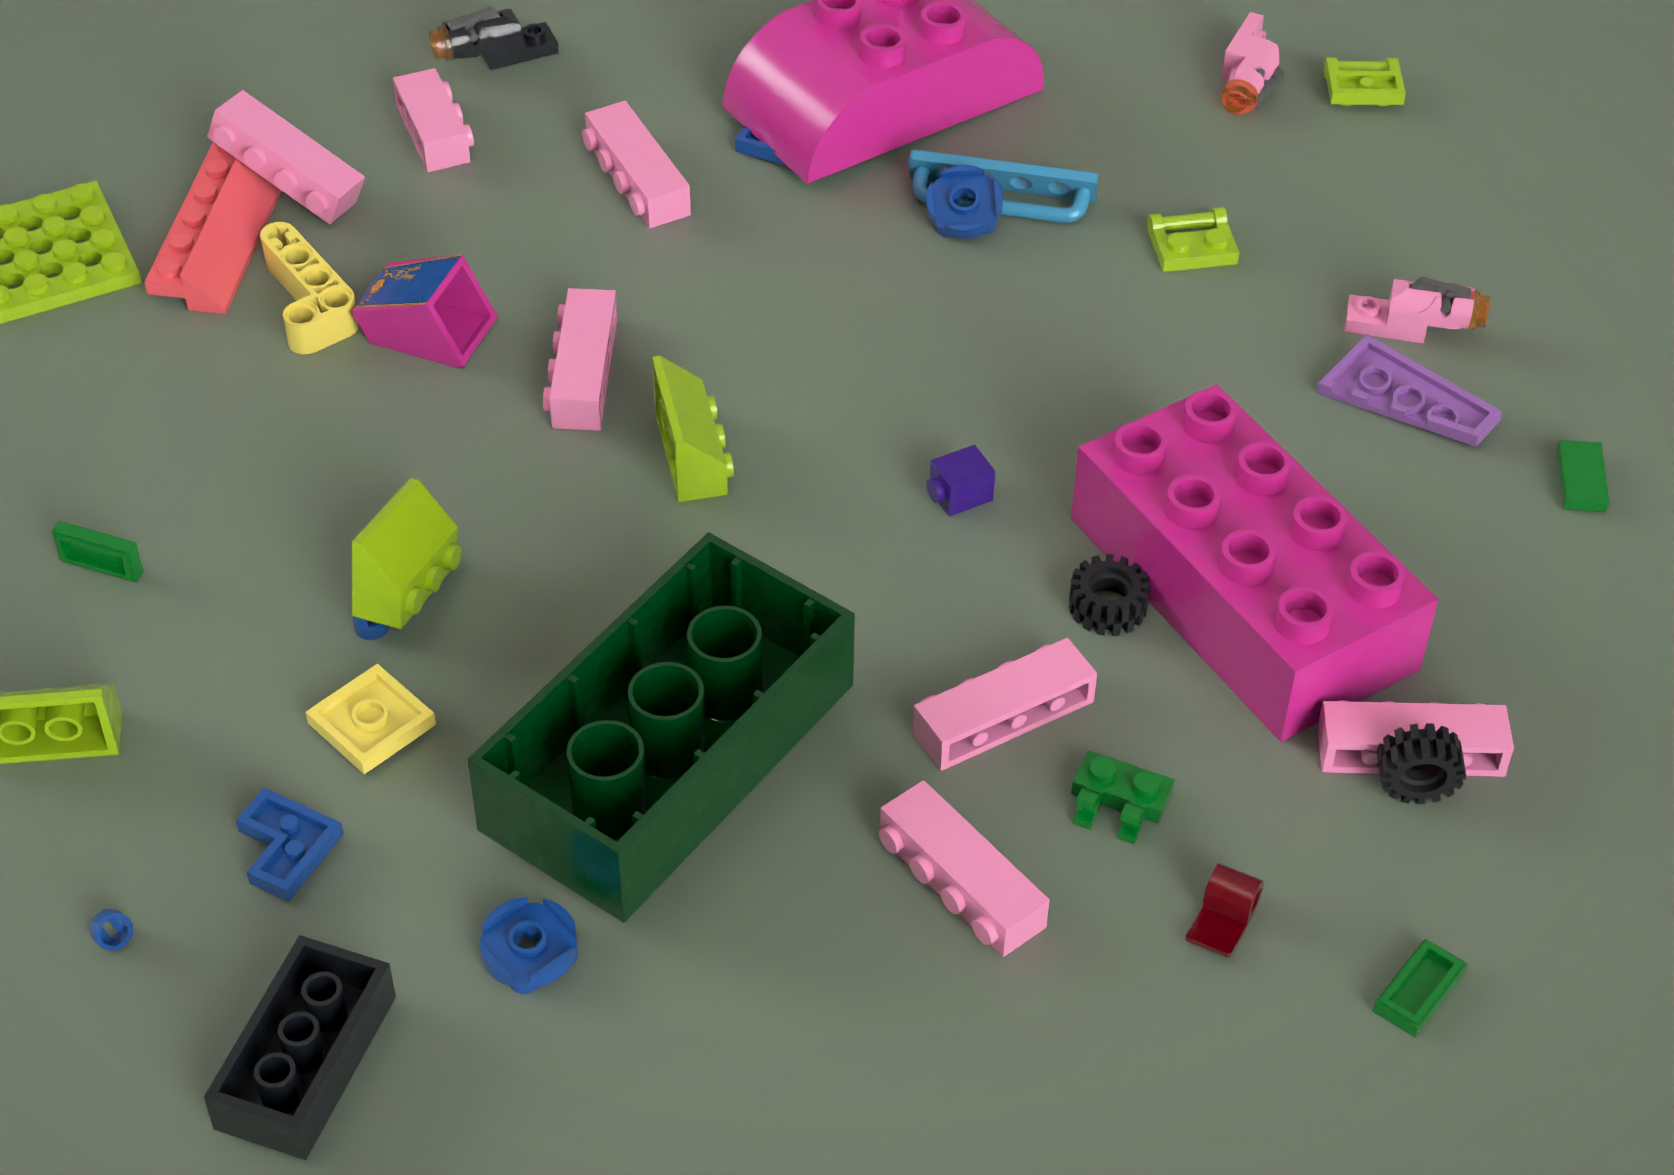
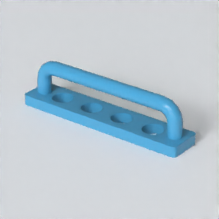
[909,150,1098,223]

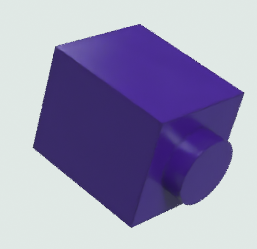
[926,444,995,517]

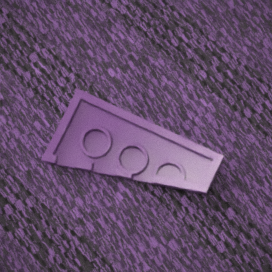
[1317,334,1502,447]

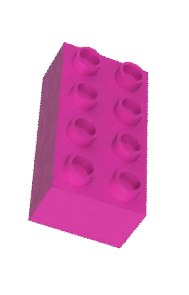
[1071,384,1439,742]

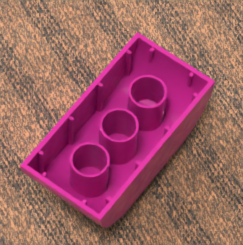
[722,0,1044,184]

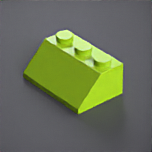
[652,355,734,503]
[352,478,462,629]
[0,683,122,764]

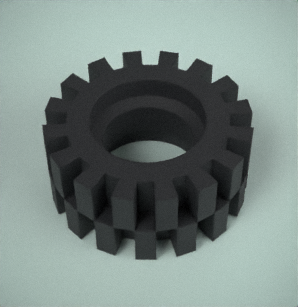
[1069,554,1150,636]
[1377,723,1466,804]

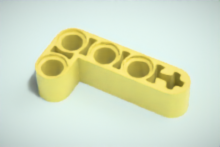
[260,222,359,355]

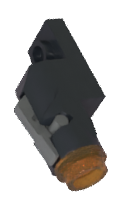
[429,6,559,70]

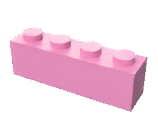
[207,90,365,225]
[582,100,691,229]
[543,288,618,431]
[912,637,1097,771]
[1317,700,1514,777]
[879,780,1050,957]

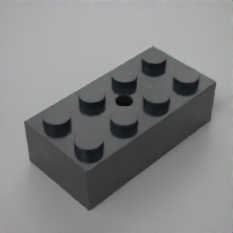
[204,935,396,1160]

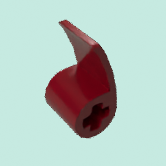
[1185,863,1264,957]

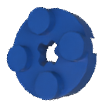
[926,165,1003,239]
[480,898,578,994]

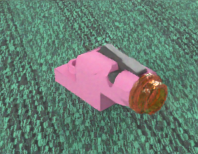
[1221,12,1284,115]
[1344,277,1490,344]

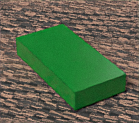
[1557,440,1609,512]
[52,521,144,582]
[1372,939,1467,1037]

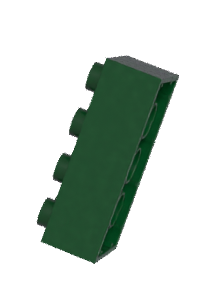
[467,532,855,923]

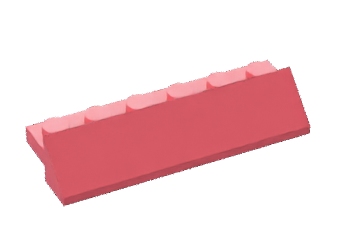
[144,142,282,315]

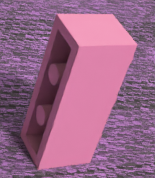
[393,68,474,173]

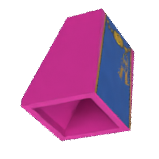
[351,254,498,368]

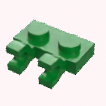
[1071,751,1175,844]

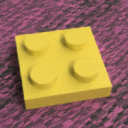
[305,663,436,775]

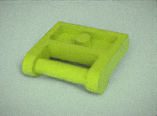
[1323,57,1406,106]
[1147,207,1240,272]

